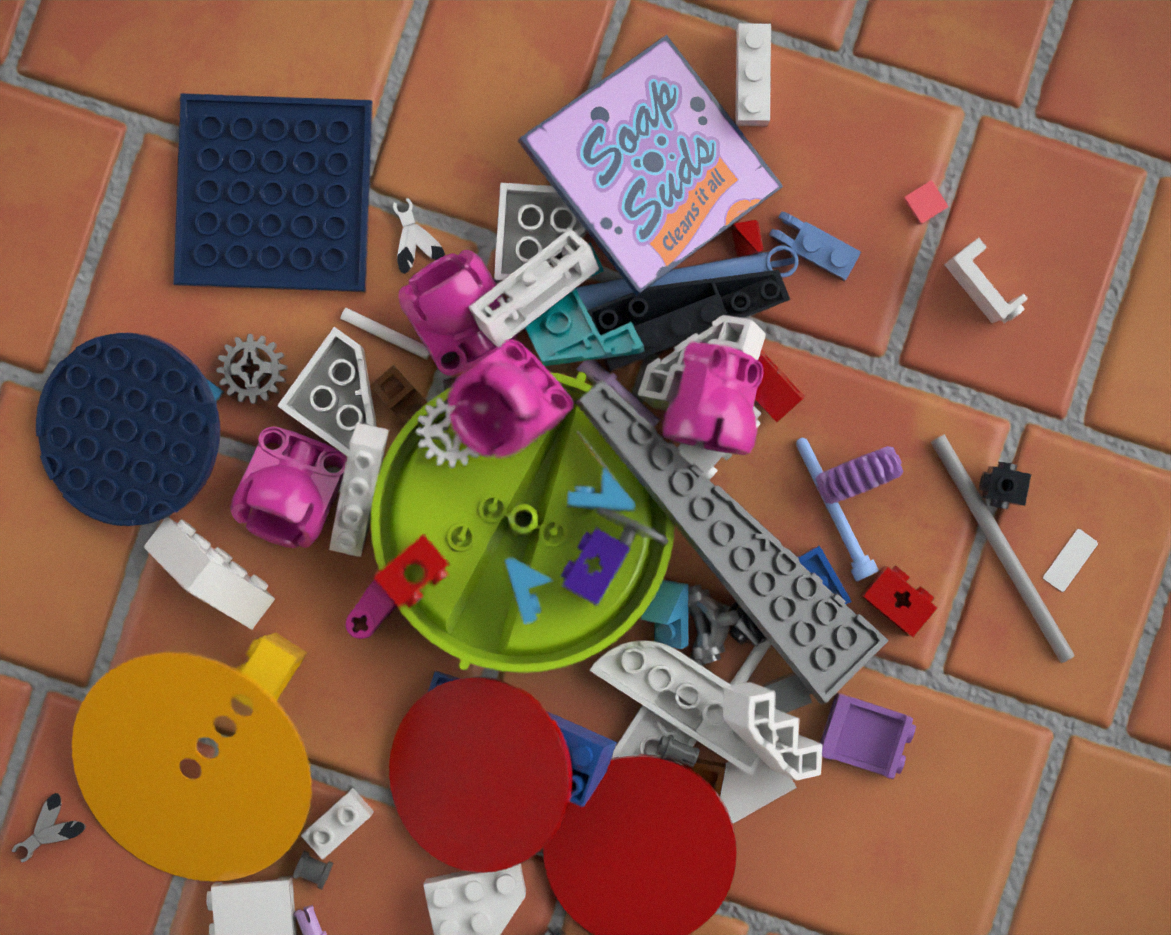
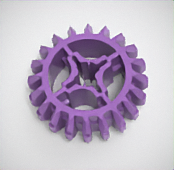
[816,446,903,504]

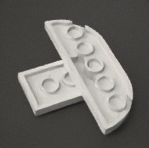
[589,640,760,776]

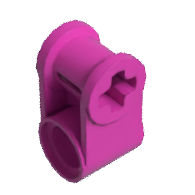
[345,580,397,639]

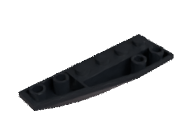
[587,270,791,373]

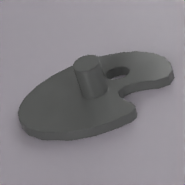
[596,507,669,547]

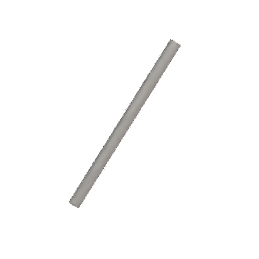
[931,434,1075,663]

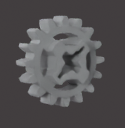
[216,334,288,404]

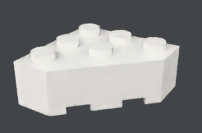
[494,183,588,283]
[278,327,377,456]
[144,517,275,629]
[424,864,526,935]

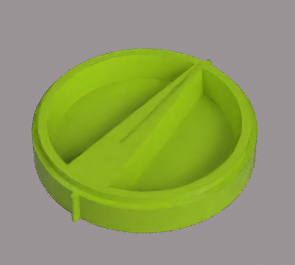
[371,372,675,673]

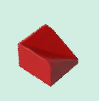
[731,220,763,257]

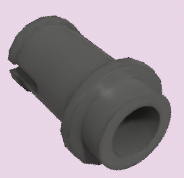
[656,735,699,768]

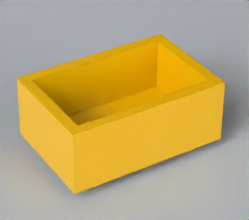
[234,632,308,709]

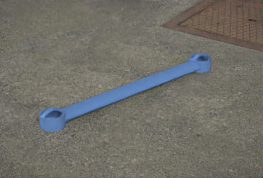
[576,246,798,310]

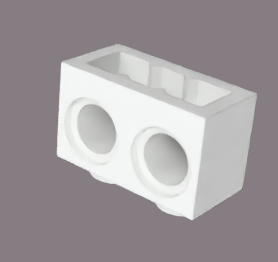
[301,788,374,860]

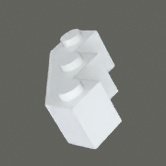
[638,315,766,411]
[723,682,822,781]

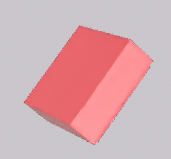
[903,180,949,225]

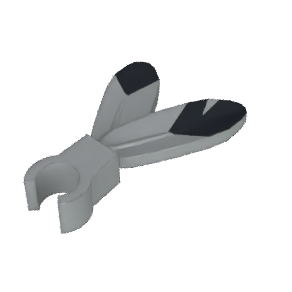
[12,793,86,862]

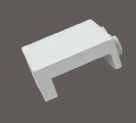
[944,238,1028,324]
[207,876,297,935]

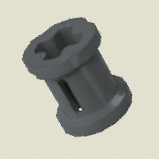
[293,850,334,890]

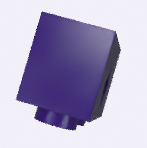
[560,528,631,606]

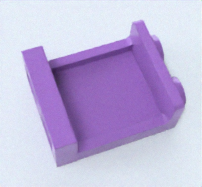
[820,692,916,779]

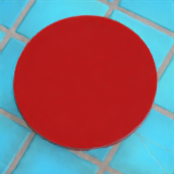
[389,677,572,873]
[543,754,737,935]

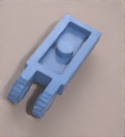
[769,211,861,281]

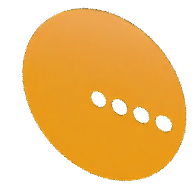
[72,652,312,881]

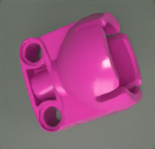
[398,250,520,375]
[448,339,573,458]
[663,342,763,455]
[231,426,347,548]

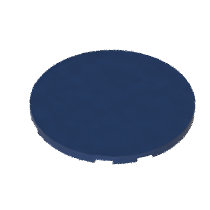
[36,333,220,526]

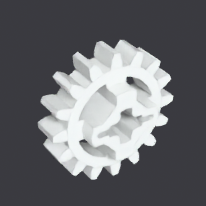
[416,398,479,468]

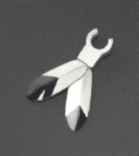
[393,198,445,274]

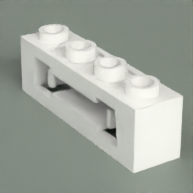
[469,228,599,348]
[329,422,389,557]

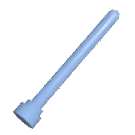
[796,438,879,582]

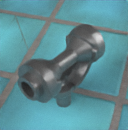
[688,584,739,664]

